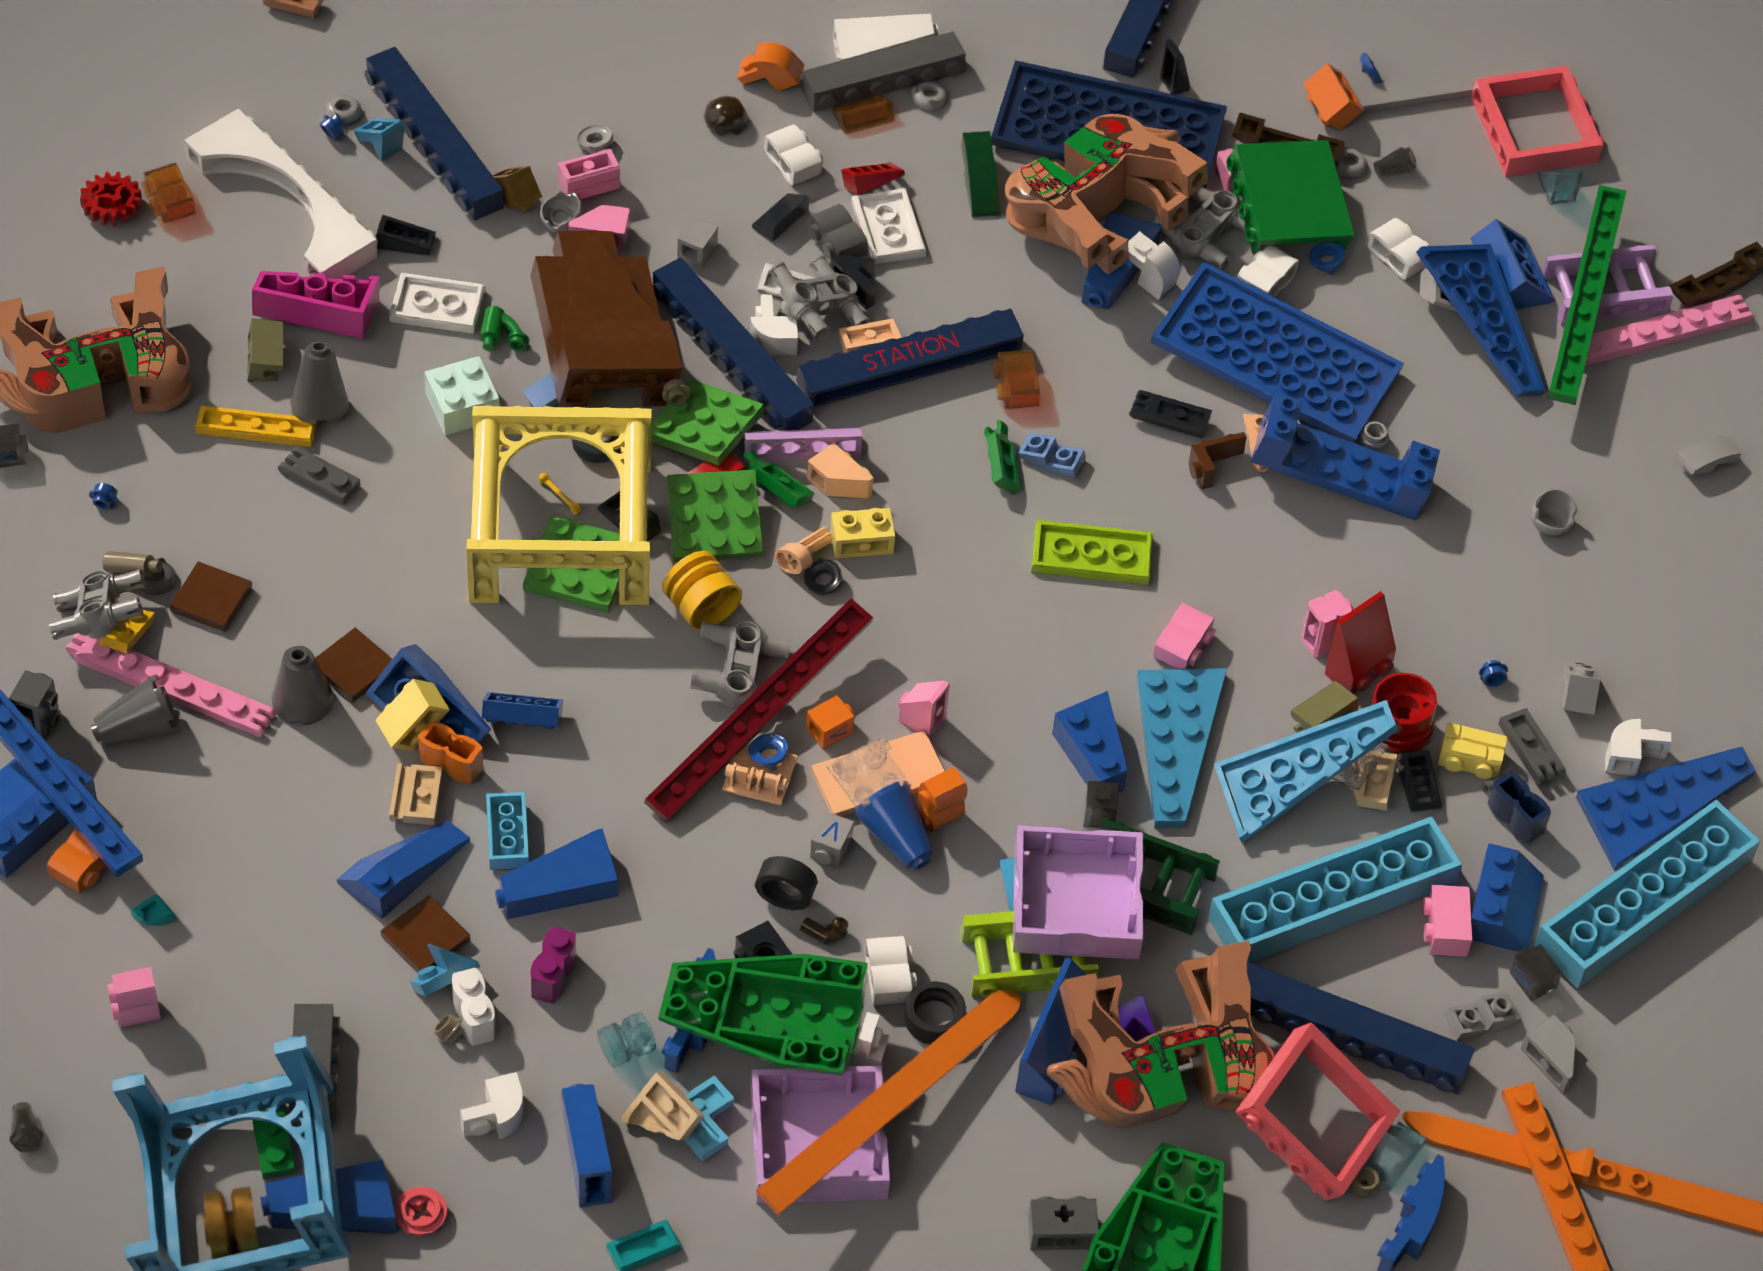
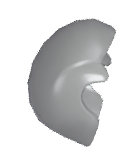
[540,191,583,233]
[1531,488,1578,536]

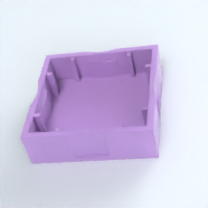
[1013,825,1143,959]
[751,1066,890,1204]

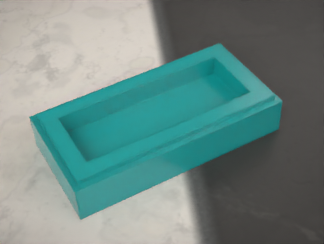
[606,1219,680,1271]

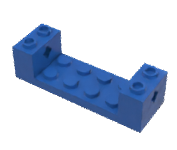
[1251,392,1440,520]

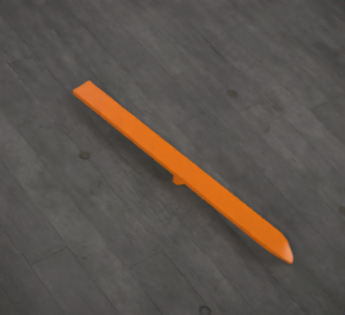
[755,990,1022,1216]
[1402,1111,1763,1235]

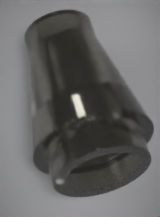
[1373,147,1416,178]
[10,1102,43,1152]

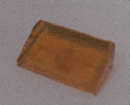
[832,95,895,134]

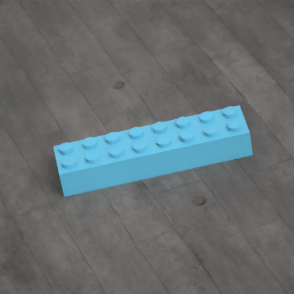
[1534,800,1760,989]
[1208,816,1462,963]

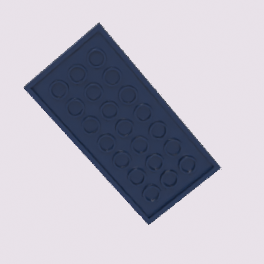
[991,60,1227,188]

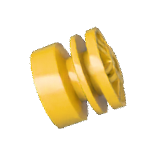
[662,550,742,631]

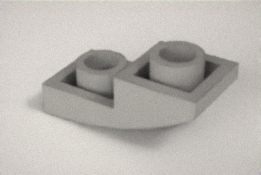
[1675,435,1742,475]
[1444,992,1520,1040]

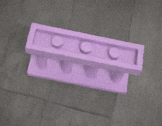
[1543,245,1673,326]

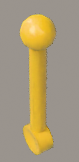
[538,473,582,515]

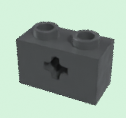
[1028,1196,1099,1250]

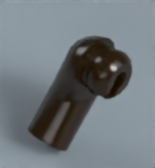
[800,917,849,943]

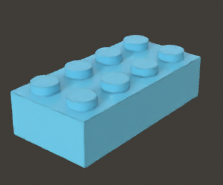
[486,792,529,870]

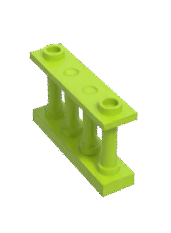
[961,911,1099,998]

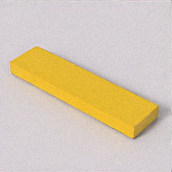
[195,405,317,448]

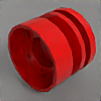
[1372,673,1437,754]

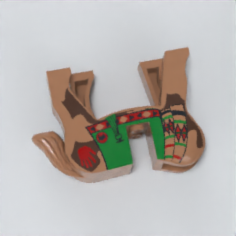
[1005,114,1208,275]
[0,266,192,433]
[1046,940,1275,1128]

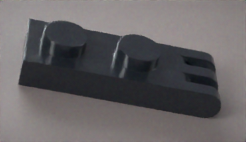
[1129,390,1212,439]

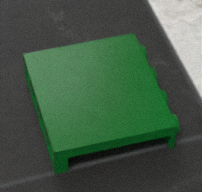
[1226,140,1354,255]

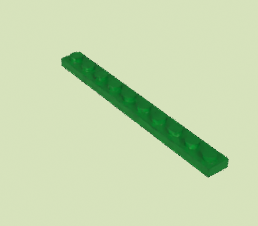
[1547,185,1626,405]

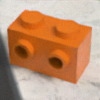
[1303,63,1364,131]

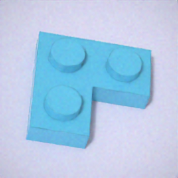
[684,1075,734,1162]

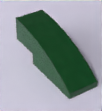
[961,131,999,217]

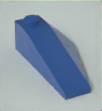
[366,644,491,744]
[337,820,470,919]

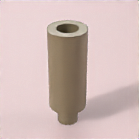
[102,551,163,577]

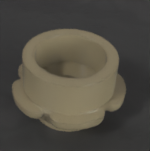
[662,379,690,406]
[433,1013,463,1043]
[1349,1166,1380,1198]

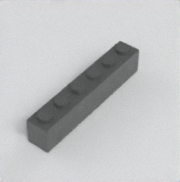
[801,31,966,112]

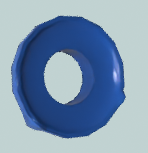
[1360,52,1384,84]
[1309,242,1345,275]
[749,733,789,771]

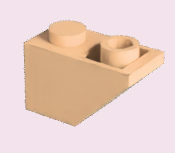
[807,443,874,498]

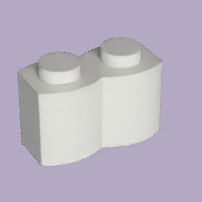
[764,124,823,186]
[1367,218,1430,280]
[1237,245,1299,297]
[864,936,917,1005]
[452,968,495,1046]

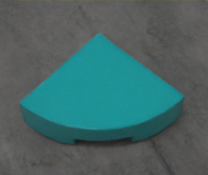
[130,894,176,926]

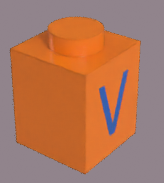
[806,695,855,750]

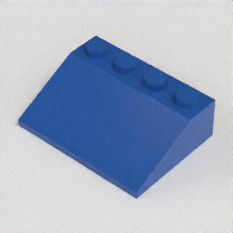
[0,756,97,878]

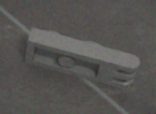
[278,446,360,506]
[1498,708,1566,784]

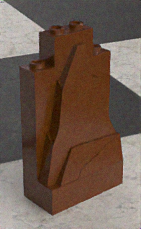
[530,230,683,407]

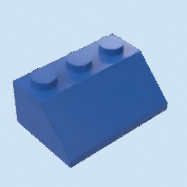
[1470,219,1555,310]
[1471,843,1544,954]

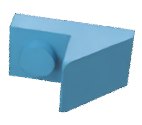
[354,118,404,161]
[410,944,480,997]

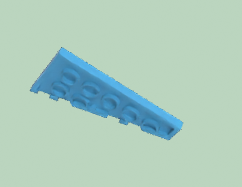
[1136,668,1227,828]
[1214,700,1398,844]

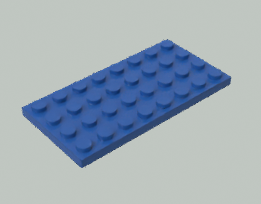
[1150,262,1404,443]

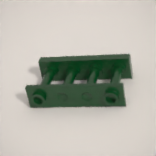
[1100,818,1220,935]

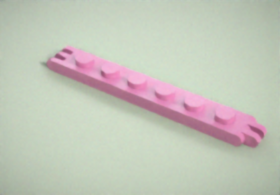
[1585,295,1754,366]
[66,634,276,737]

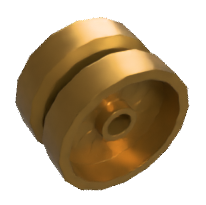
[203,1186,259,1260]

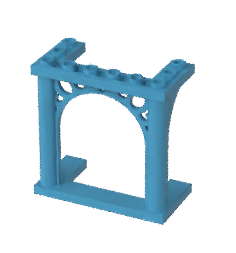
[112,1035,351,1271]

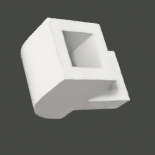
[1128,231,1180,300]
[750,295,798,357]
[1605,719,1671,776]
[850,1012,889,1067]
[460,1072,523,1140]

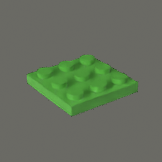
[651,379,765,466]
[667,470,763,562]
[523,515,620,613]

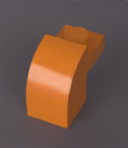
[737,42,805,92]

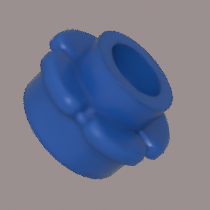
[319,115,345,140]
[89,483,118,509]
[1479,660,1508,687]

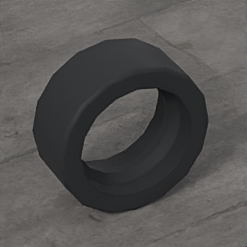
[754,856,818,910]
[904,981,966,1044]

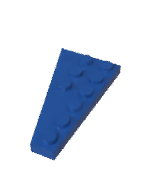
[1576,746,1755,871]

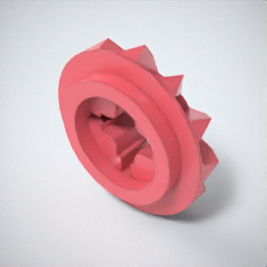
[394,1187,447,1238]

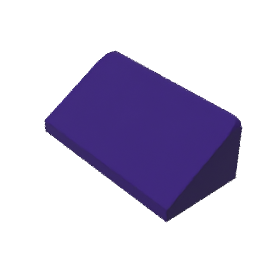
[1118,995,1155,1042]

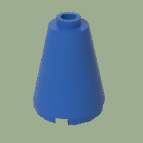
[855,781,933,870]

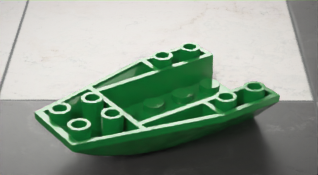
[658,954,868,1076]
[1082,1142,1224,1271]

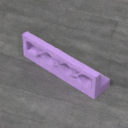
[743,428,862,462]

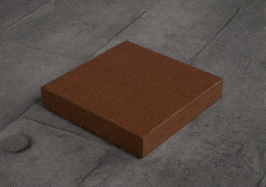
[170,561,252,632]
[316,627,392,703]
[381,895,471,972]

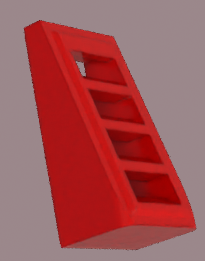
[841,162,905,195]

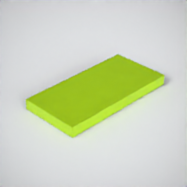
[1031,520,1153,585]

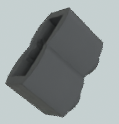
[808,204,868,260]

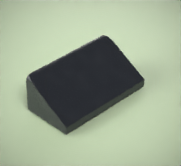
[752,193,809,241]

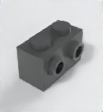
[9,670,61,740]

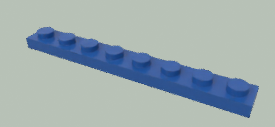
[0,689,143,877]

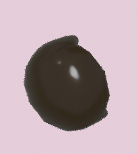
[704,96,748,136]

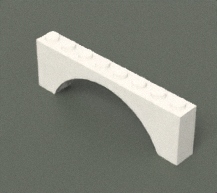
[184,109,378,279]

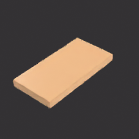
[811,730,944,817]

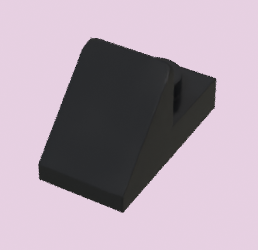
[830,255,876,310]

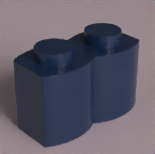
[1488,771,1551,844]

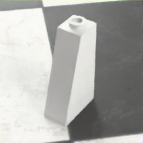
[833,14,938,62]

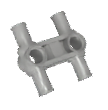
[1153,187,1246,270]
[769,255,870,339]
[49,569,146,640]
[689,621,791,709]

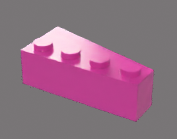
[252,271,380,339]

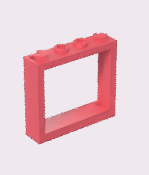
[1471,66,1604,177]
[1235,1023,1400,1201]

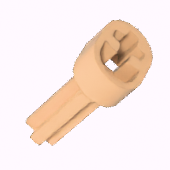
[775,527,833,574]

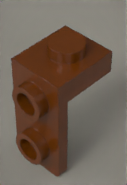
[1188,432,1247,489]

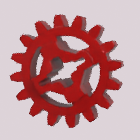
[80,171,142,226]

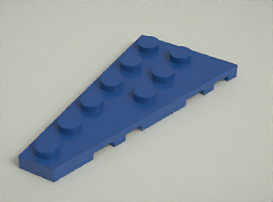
[1416,244,1546,397]

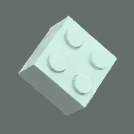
[424,356,499,436]

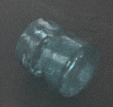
[597,1012,656,1068]

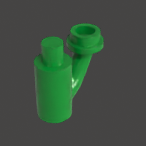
[480,306,530,351]

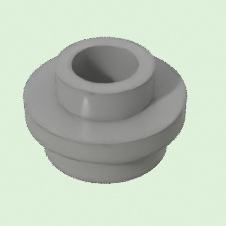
[1360,421,1389,449]

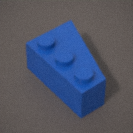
[1052,691,1128,802]

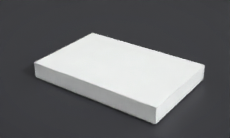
[851,188,926,265]
[389,272,485,334]

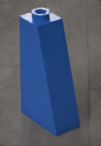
[1081,212,1162,309]
[495,828,618,919]
[561,1084,612,1207]
[260,1159,397,1234]

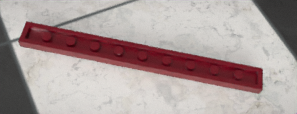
[644,598,873,823]

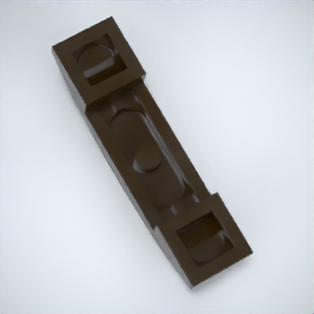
[1232,112,1345,166]
[1669,241,1763,307]

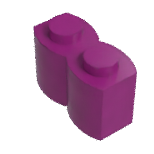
[530,926,576,1004]

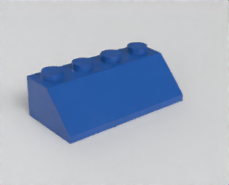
[1015,958,1086,1105]

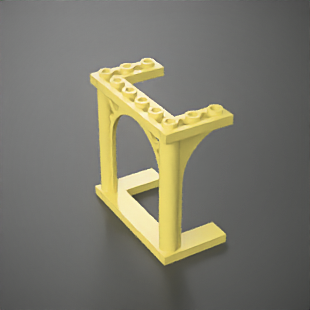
[467,405,651,605]

